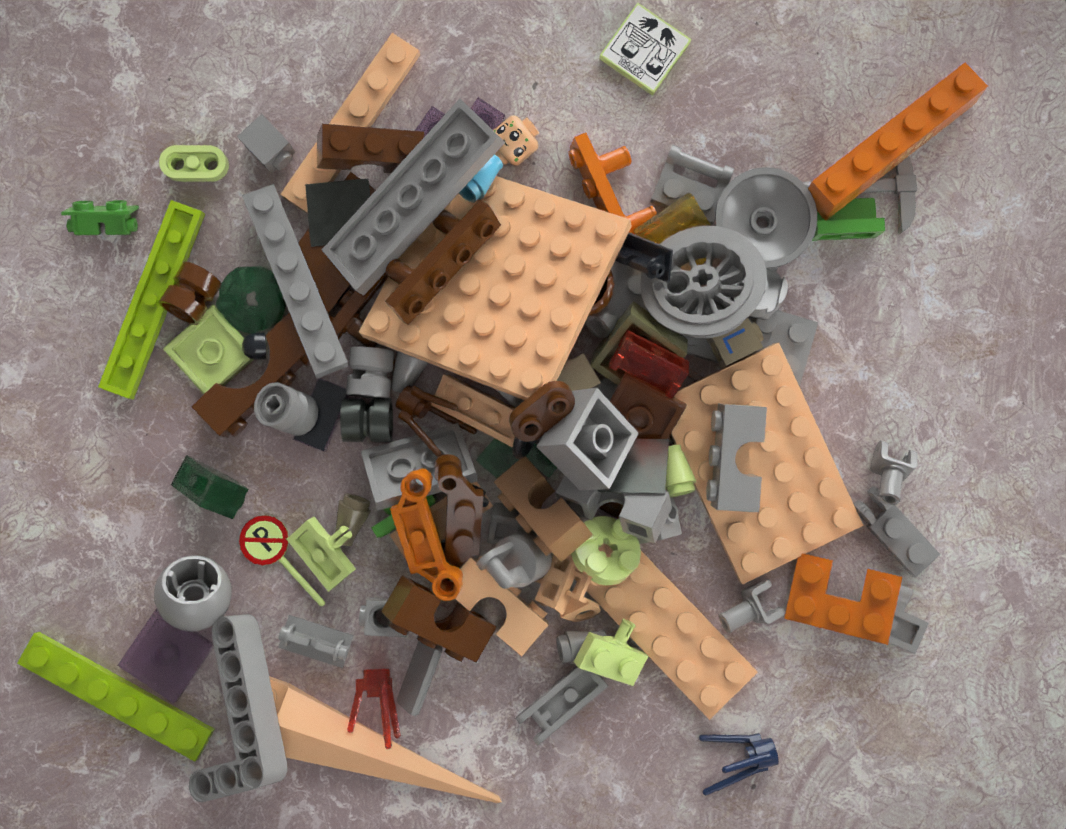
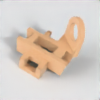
[535,554,601,622]

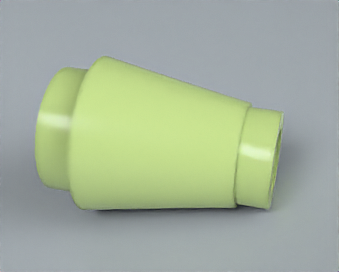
[665,445,697,497]

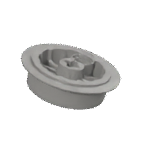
[640,226,767,339]

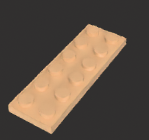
[574,544,758,720]

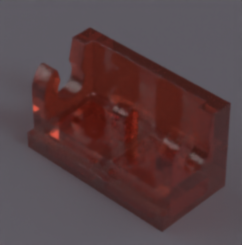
[609,330,689,399]

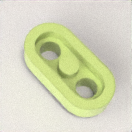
[159,145,229,182]

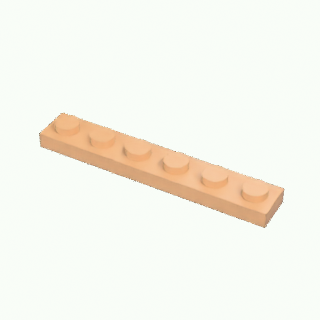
[280,33,420,214]

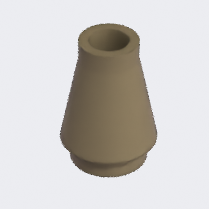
[335,493,371,546]

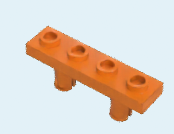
[568,132,659,234]

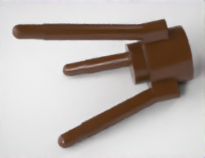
[395,385,477,457]

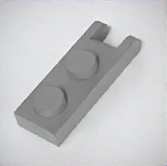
[515,666,608,745]

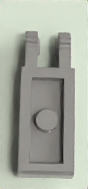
[854,486,941,577]

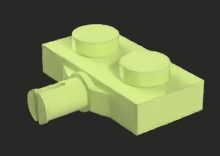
[287,517,356,592]
[573,619,649,686]

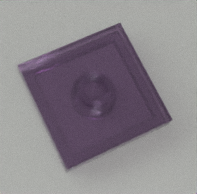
[118,608,214,704]

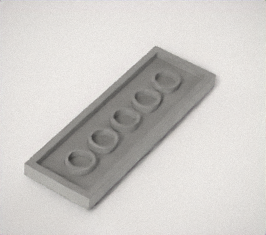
[322,99,505,296]

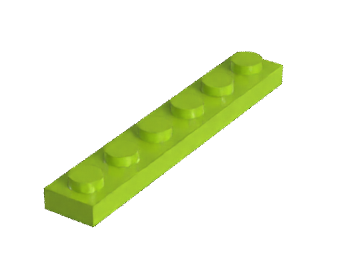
[98,200,205,400]
[17,632,215,762]

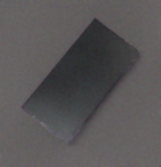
[293,378,349,452]

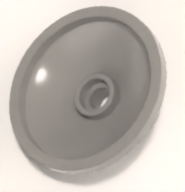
[715,167,817,269]

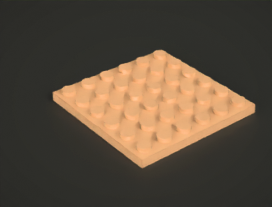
[359,176,632,400]

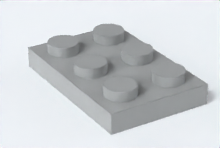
[361,423,478,511]

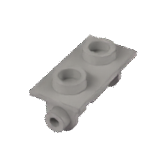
[278,615,354,668]

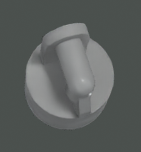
[476,530,552,589]

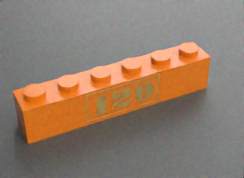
[808,62,988,220]

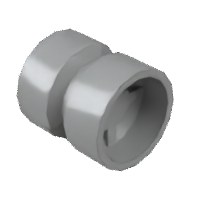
[346,347,394,399]
[254,382,318,436]

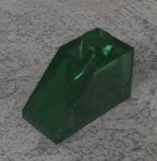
[171,455,249,519]

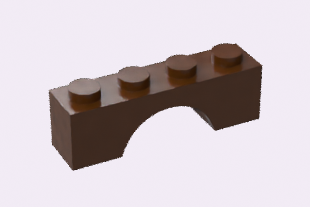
[191,312,311,438]

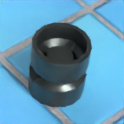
[340,398,393,442]

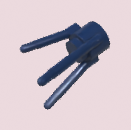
[699,733,779,796]

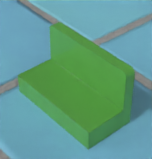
[812,198,885,241]

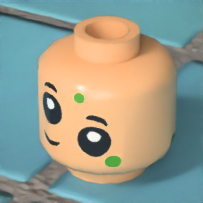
[493,115,539,166]

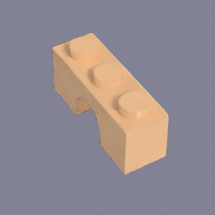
[450,556,549,657]

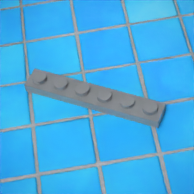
[242,184,349,378]

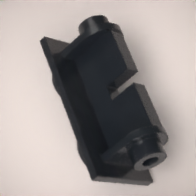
[615,232,673,283]

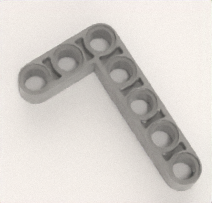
[189,614,287,802]

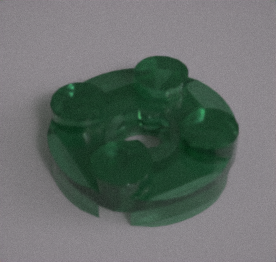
[216,266,286,334]

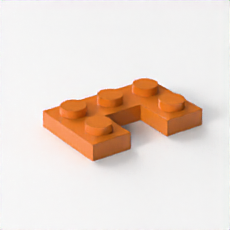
[784,553,903,645]

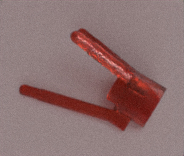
[347,669,401,749]

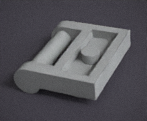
[650,145,734,225]

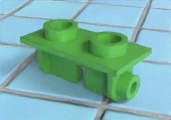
[61,200,139,236]

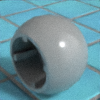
[154,555,232,632]

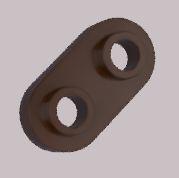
[509,381,575,442]

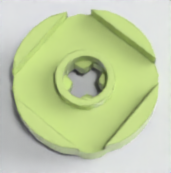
[571,516,641,585]

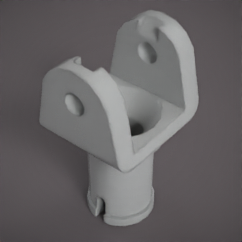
[870,440,918,505]
[718,579,786,633]

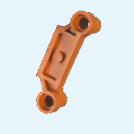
[390,468,463,601]

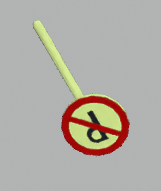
[239,515,325,606]

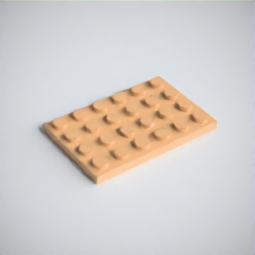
[669,342,864,585]

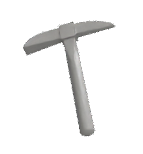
[803,156,917,235]

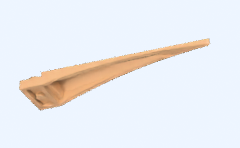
[269,676,502,803]

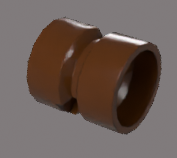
[158,261,222,325]

